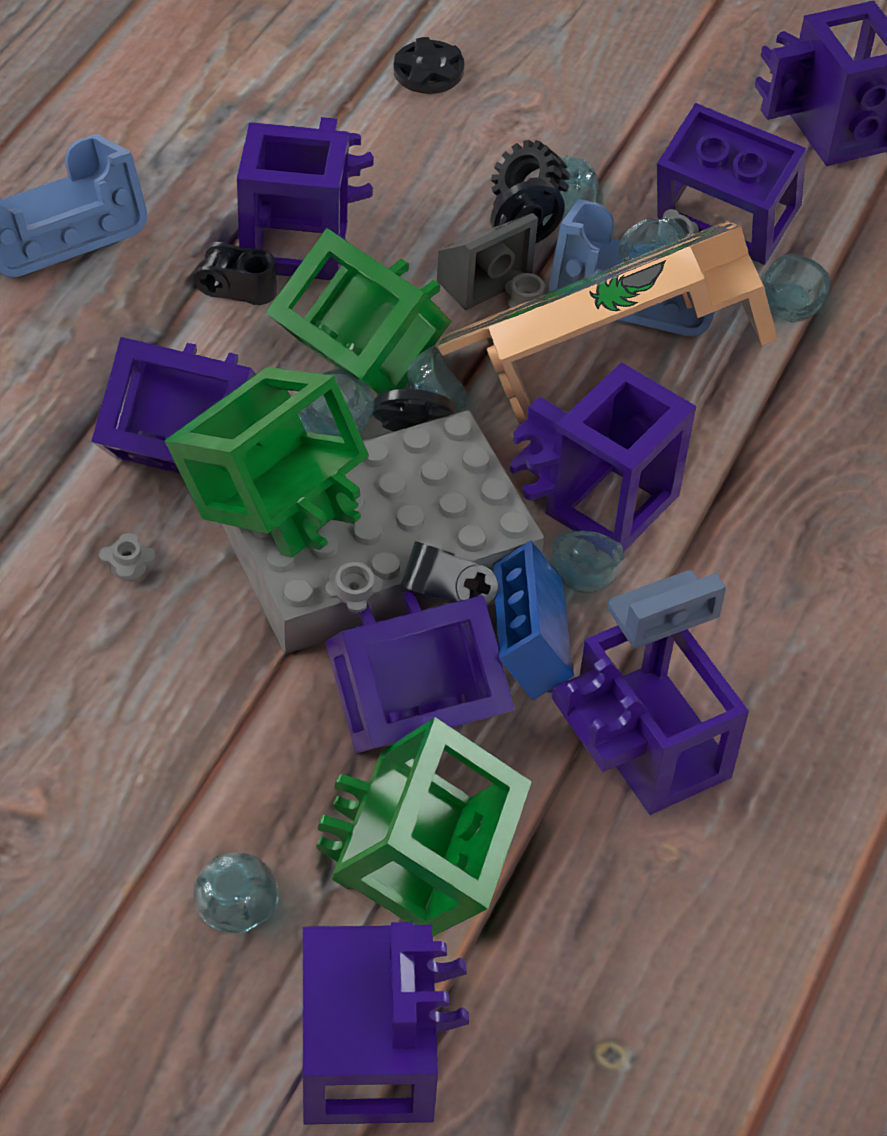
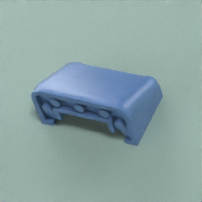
[0,134,147,278]
[549,199,715,336]

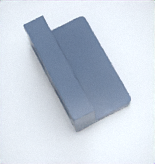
[607,570,726,649]

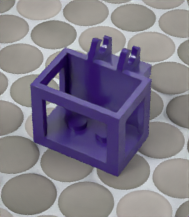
[755,0,887,166]
[657,103,806,265]
[237,117,374,280]
[91,337,256,474]
[510,362,696,559]
[325,591,515,754]
[552,625,749,815]
[303,922,469,1125]

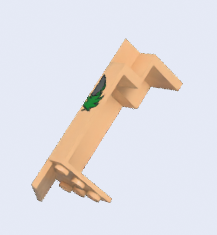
[438,221,778,423]

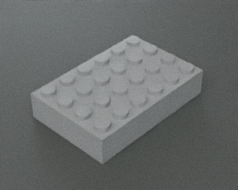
[222,410,544,655]

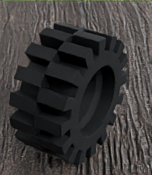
[491,140,570,199]

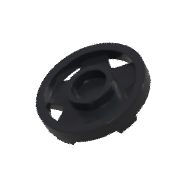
[393,37,464,94]
[490,177,565,244]
[373,389,456,431]

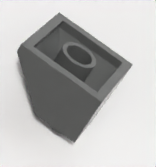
[437,213,538,310]

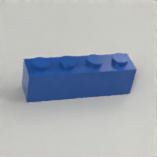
[493,540,574,700]

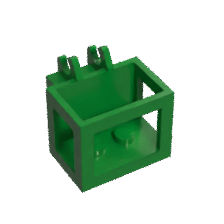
[266,228,452,396]
[165,367,369,558]
[316,717,532,937]

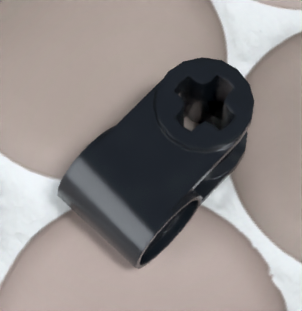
[193,242,278,305]
[400,541,498,605]

